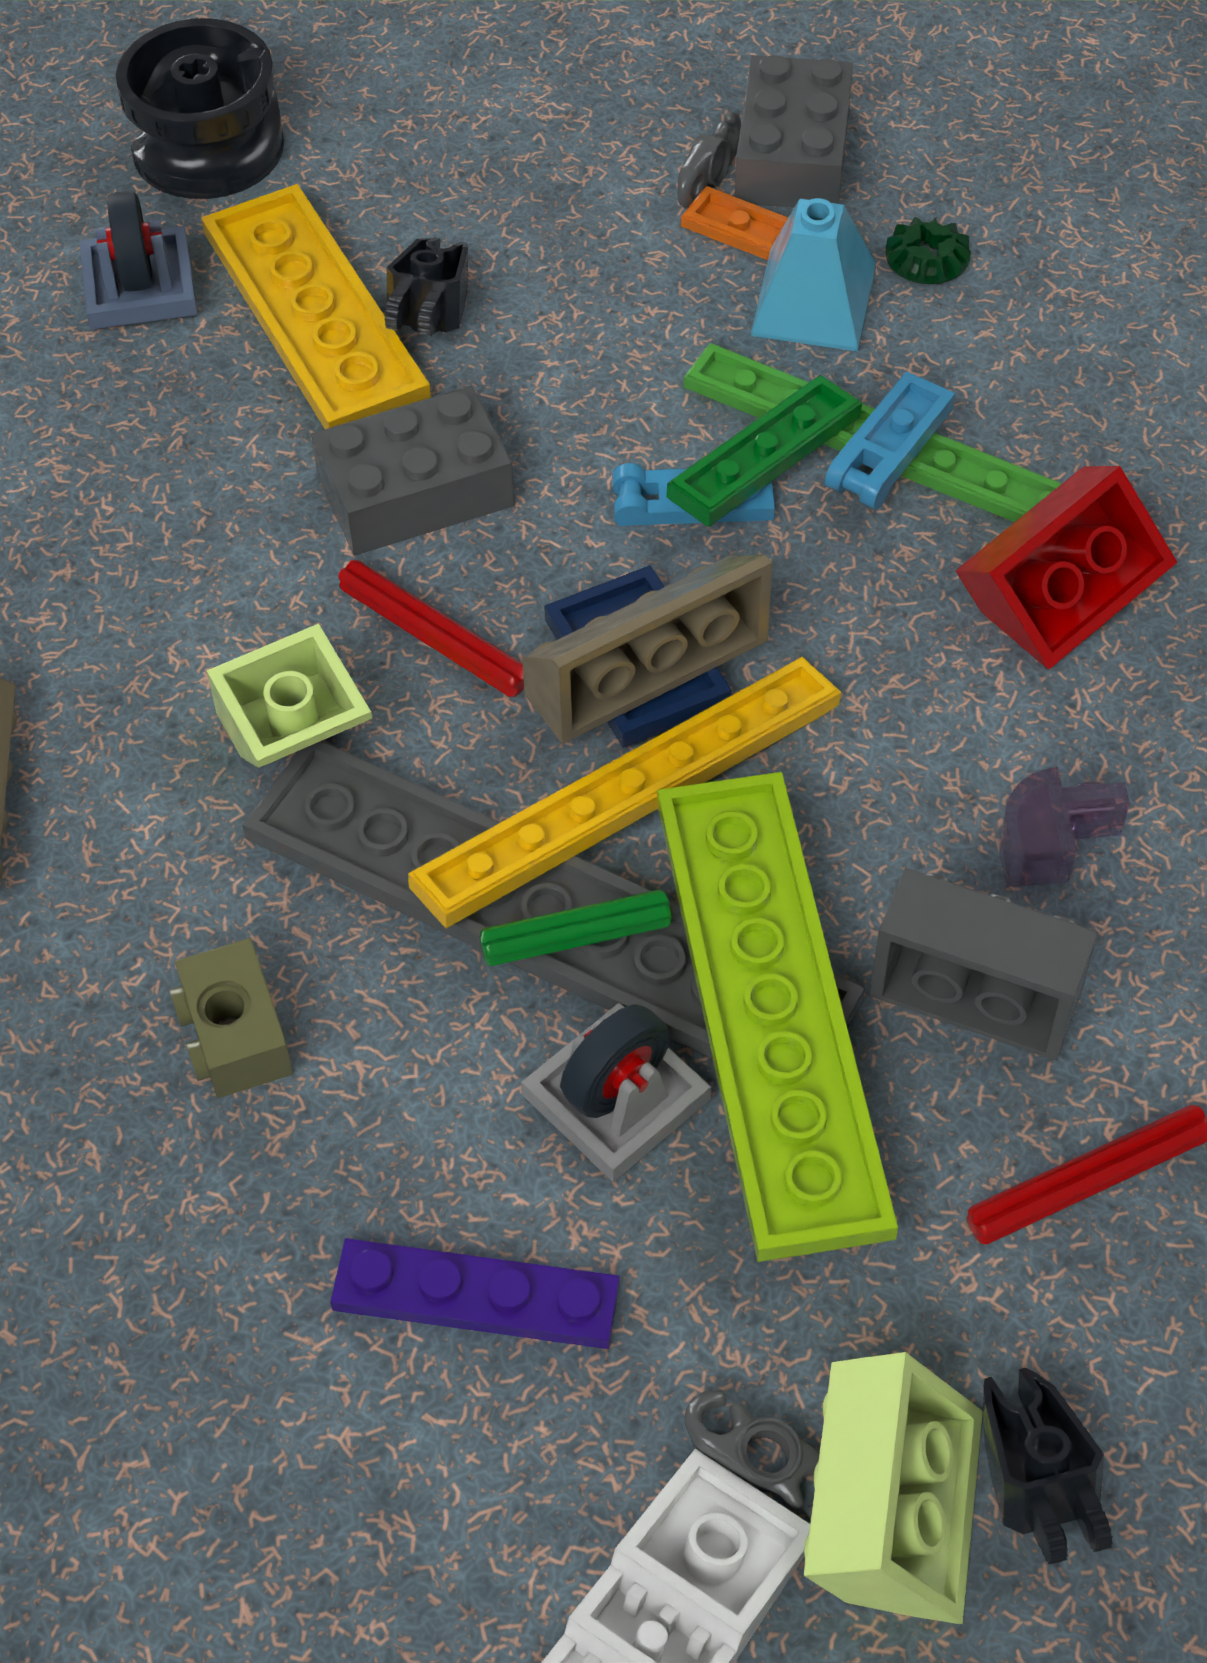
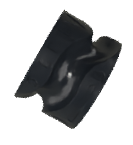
[115,18,284,199]

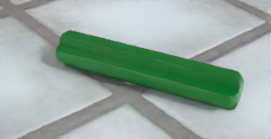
[479,890,671,966]

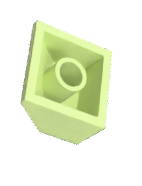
[207,623,372,768]

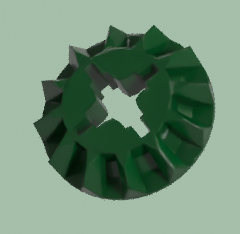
[885,217,971,284]

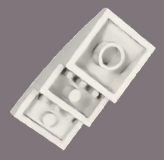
[541,1449,810,1663]

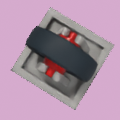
[521,1003,711,1182]

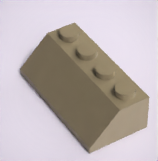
[522,555,772,744]

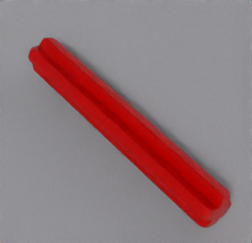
[338,560,524,697]
[966,1105,1207,1244]

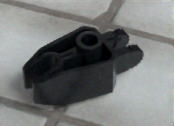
[384,237,468,336]
[983,1368,1113,1564]

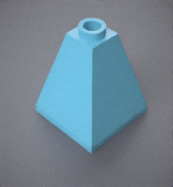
[751,198,876,351]

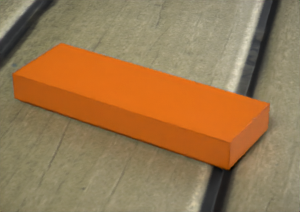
[681,186,788,260]

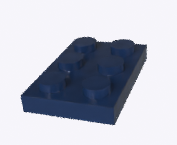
[544,565,732,748]

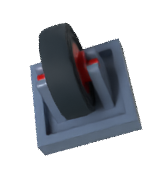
[79,191,198,330]

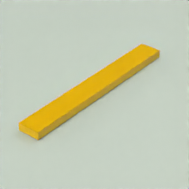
[408,656,841,928]

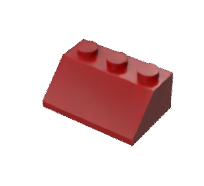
[955,466,1178,669]

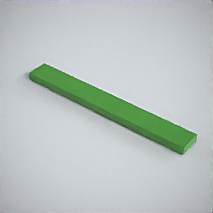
[683,343,1062,522]

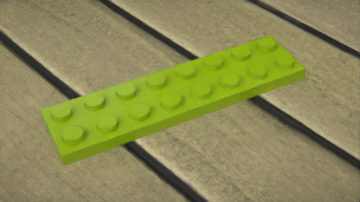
[657,772,898,1262]

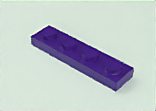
[330,1238,620,1349]

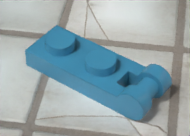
[824,371,956,510]
[612,463,775,526]

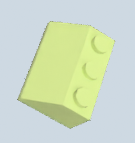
[804,1352,983,1624]

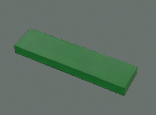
[666,375,862,527]

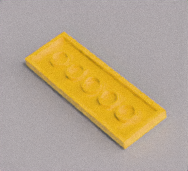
[201,184,431,429]

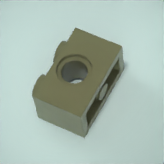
[169,937,294,1099]

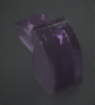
[999,767,1130,887]

